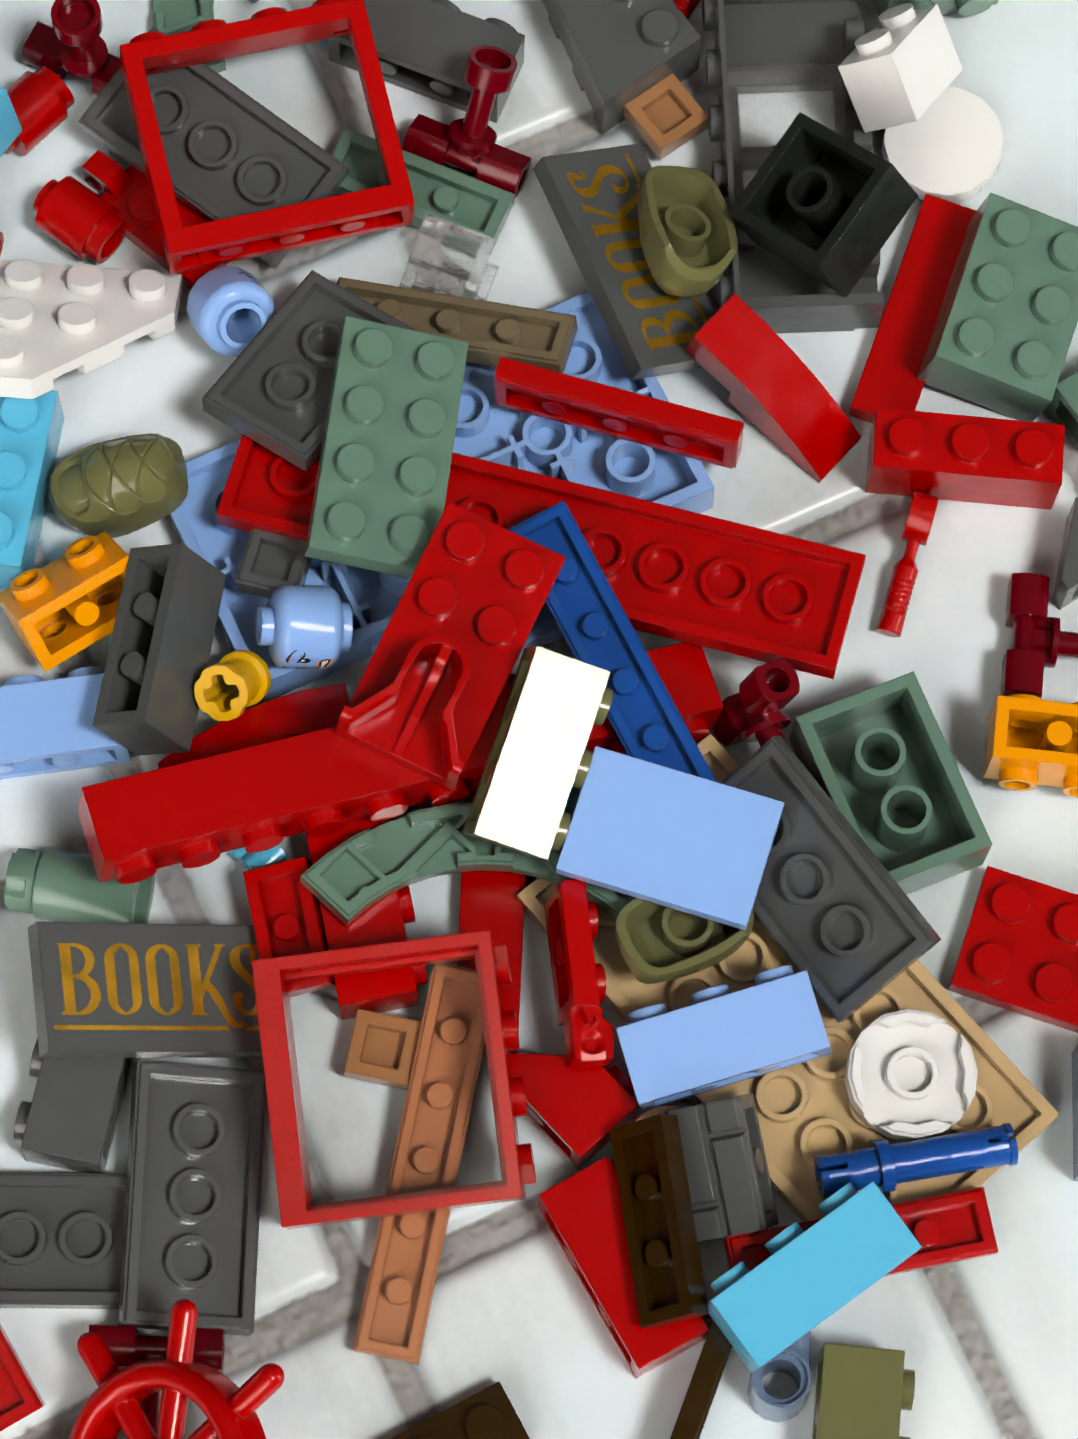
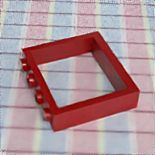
[120,0,415,275]
[252,930,536,1229]

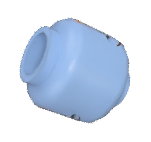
[187,266,276,357]
[255,585,353,669]

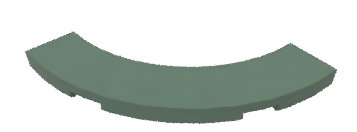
[300,802,636,926]

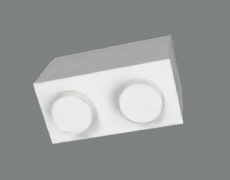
[838,3,963,133]

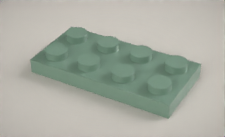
[304,316,469,578]

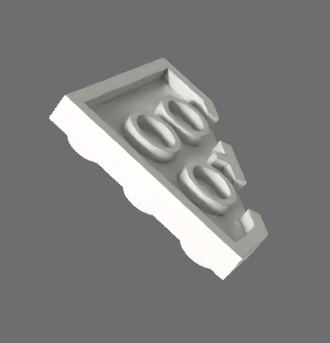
[0,259,182,399]

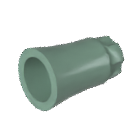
[4,848,155,923]

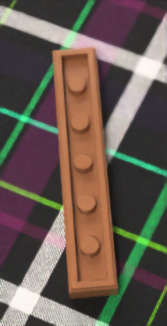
[353,963,485,1365]

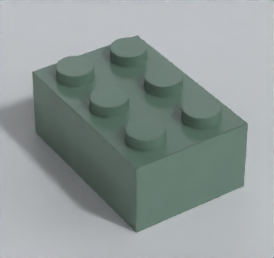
[917,192,1078,422]
[789,671,992,895]

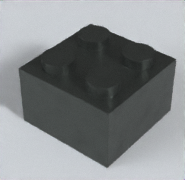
[728,112,918,297]

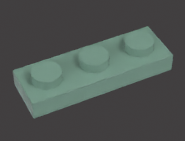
[332,127,514,256]

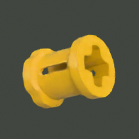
[194,650,271,721]

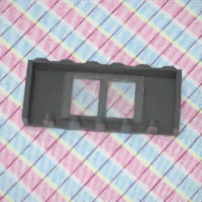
[702,0,885,333]

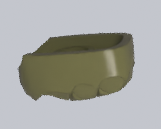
[638,166,737,298]
[48,433,189,538]
[615,898,754,984]

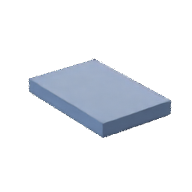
[556,746,784,931]

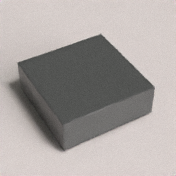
[235,529,312,599]

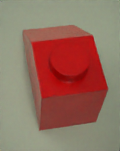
[508,1053,638,1170]

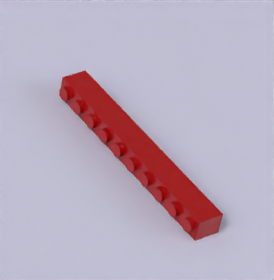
[77,642,724,884]

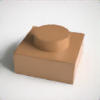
[623,73,709,160]
[344,1009,422,1090]

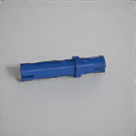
[814,1122,1018,1198]

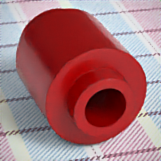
[4,66,75,156]
[33,176,128,264]

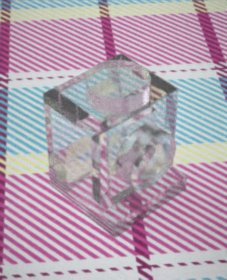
[399,213,499,301]

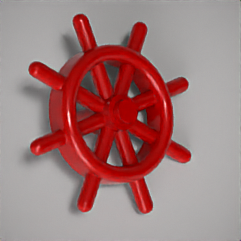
[69,1299,285,1439]

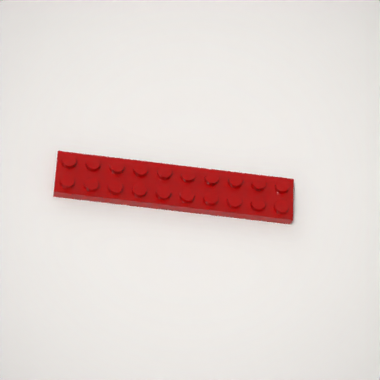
[216,434,866,679]

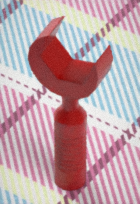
[876,491,938,637]

